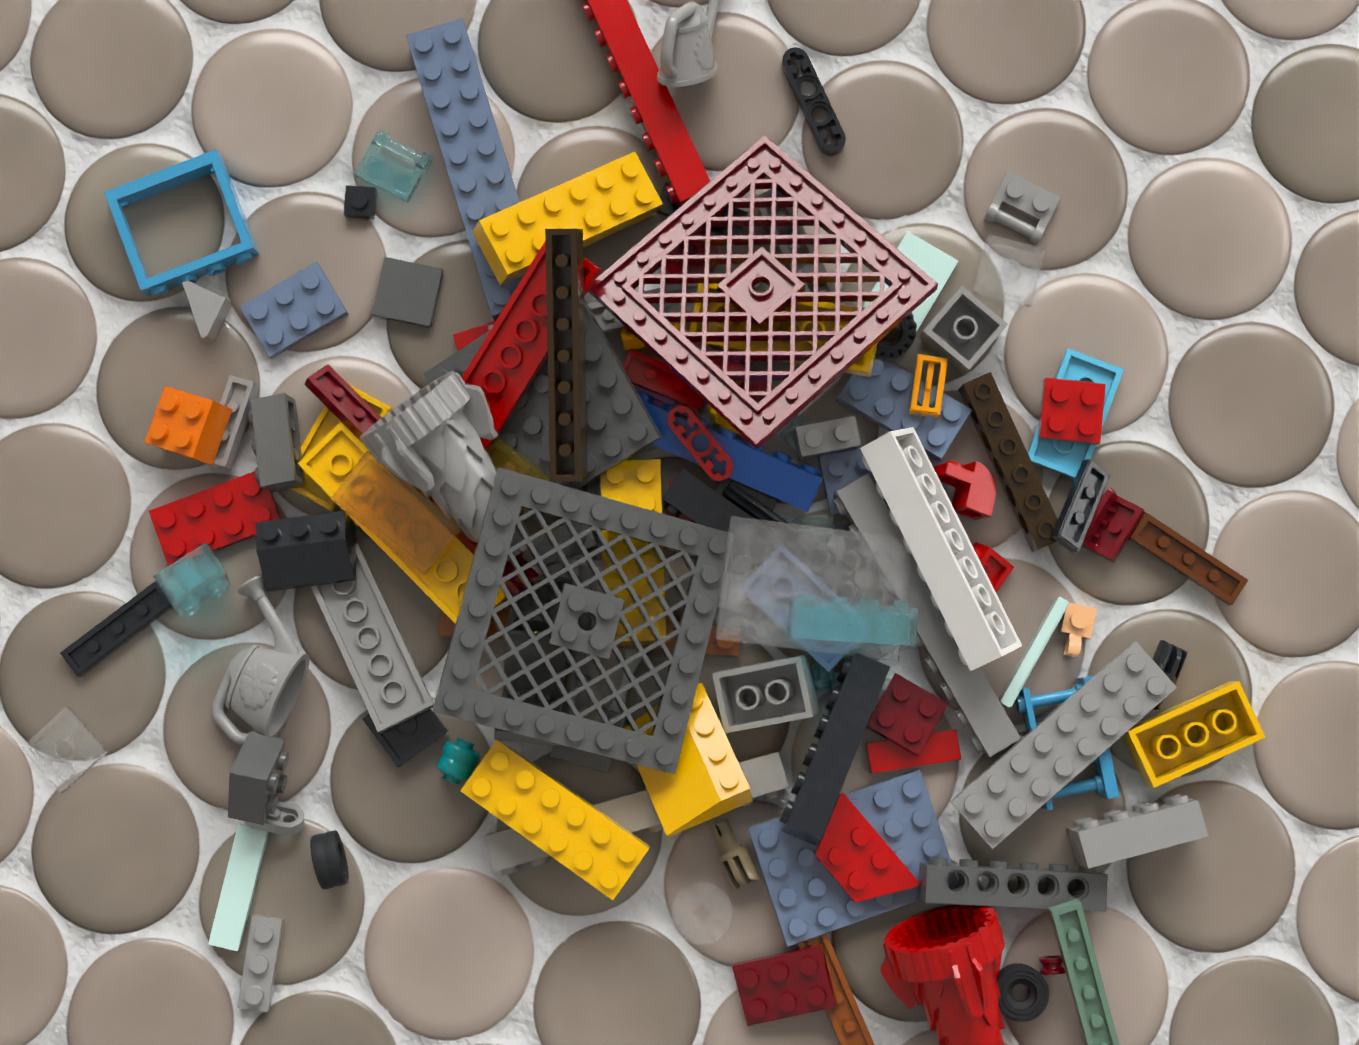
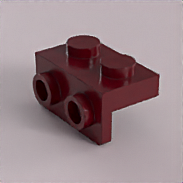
[1082,488,1145,563]

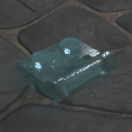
[354,129,433,203]

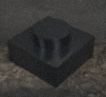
[343,185,377,219]

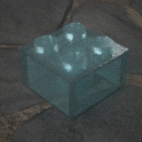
[153,543,230,616]

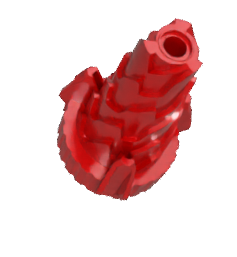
[880,904,1005,1045]

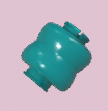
[437,738,480,785]

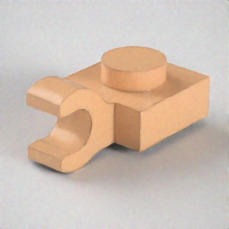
[1059,602,1097,658]

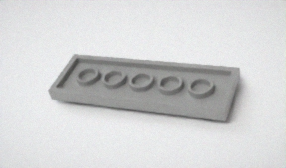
[311,543,434,733]

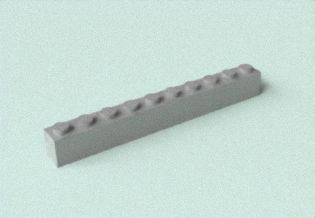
[833,473,1021,757]
[483,751,789,875]

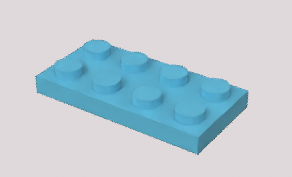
[1027,348,1124,480]

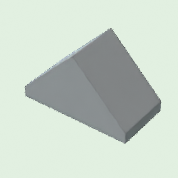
[182,281,232,344]

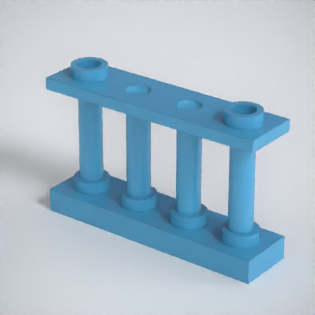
[1015,676,1120,810]

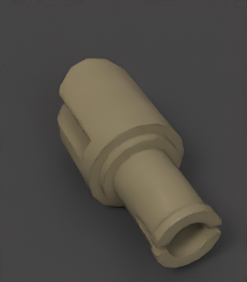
[710,819,760,891]

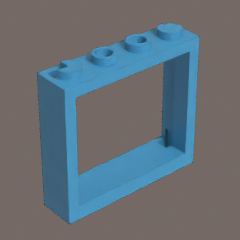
[104,149,259,297]

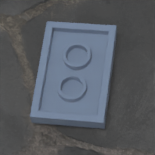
[240,261,348,359]

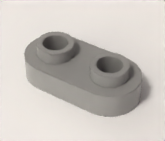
[244,801,304,835]

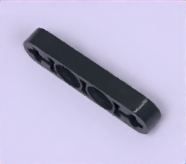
[782,47,846,156]

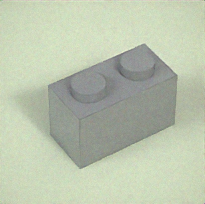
[793,416,861,461]

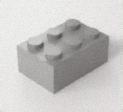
[712,654,820,734]

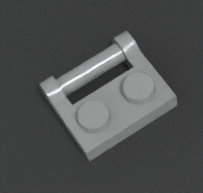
[984,171,1061,245]

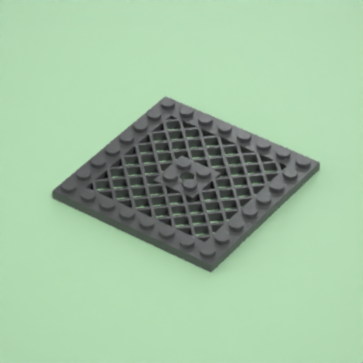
[432,467,735,774]

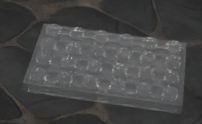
[715,516,912,661]

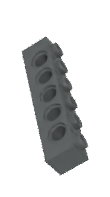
[918,857,1108,912]

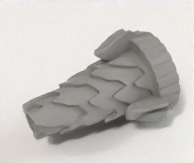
[359,371,530,562]

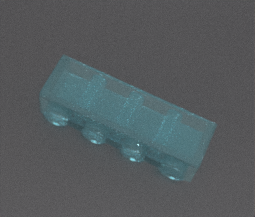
[787,594,918,646]

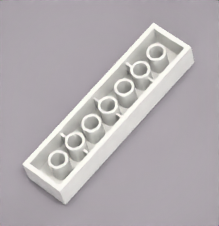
[860,427,1022,671]

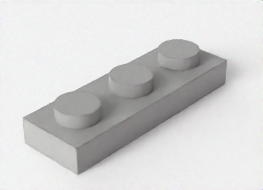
[213,375,260,470]
[237,914,285,1012]

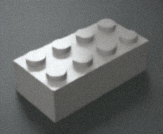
[1066,793,1209,869]

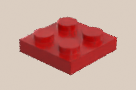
[1038,378,1106,445]

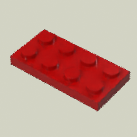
[149,471,282,568]

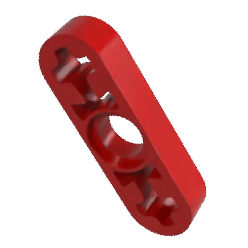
[667,405,734,481]

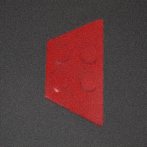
[814,792,920,902]

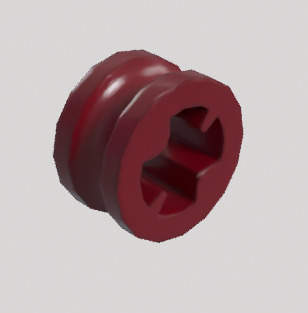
[1039,955,1066,975]

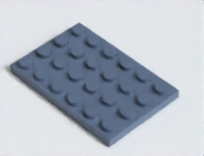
[747,769,958,947]

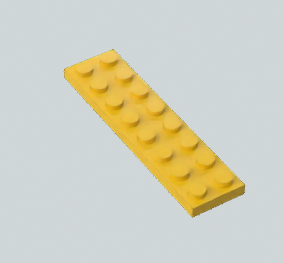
[298,422,511,624]

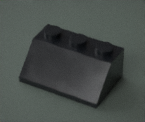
[256,511,356,592]

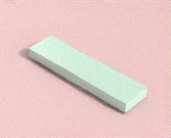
[998,596,1069,708]
[208,823,269,951]

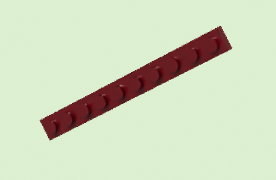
[304,364,539,596]

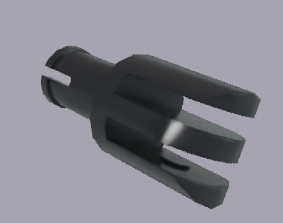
[1153,640,1188,711]

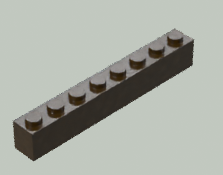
[545,228,587,482]

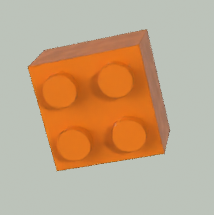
[144,386,233,466]

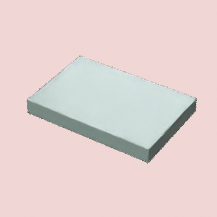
[862,231,959,332]

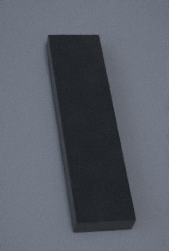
[60,580,177,677]

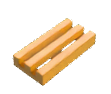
[909,354,948,418]

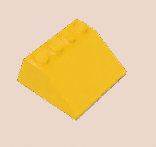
[624,683,753,838]

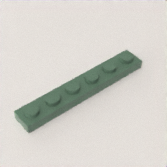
[1048,899,1120,1045]

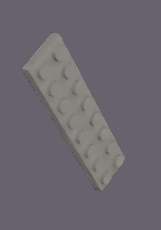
[950,641,1177,849]

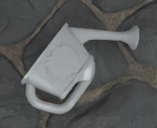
[657,0,720,87]
[211,575,310,745]

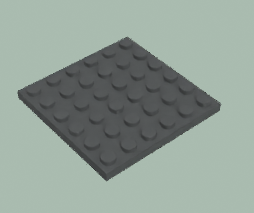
[424,299,662,522]

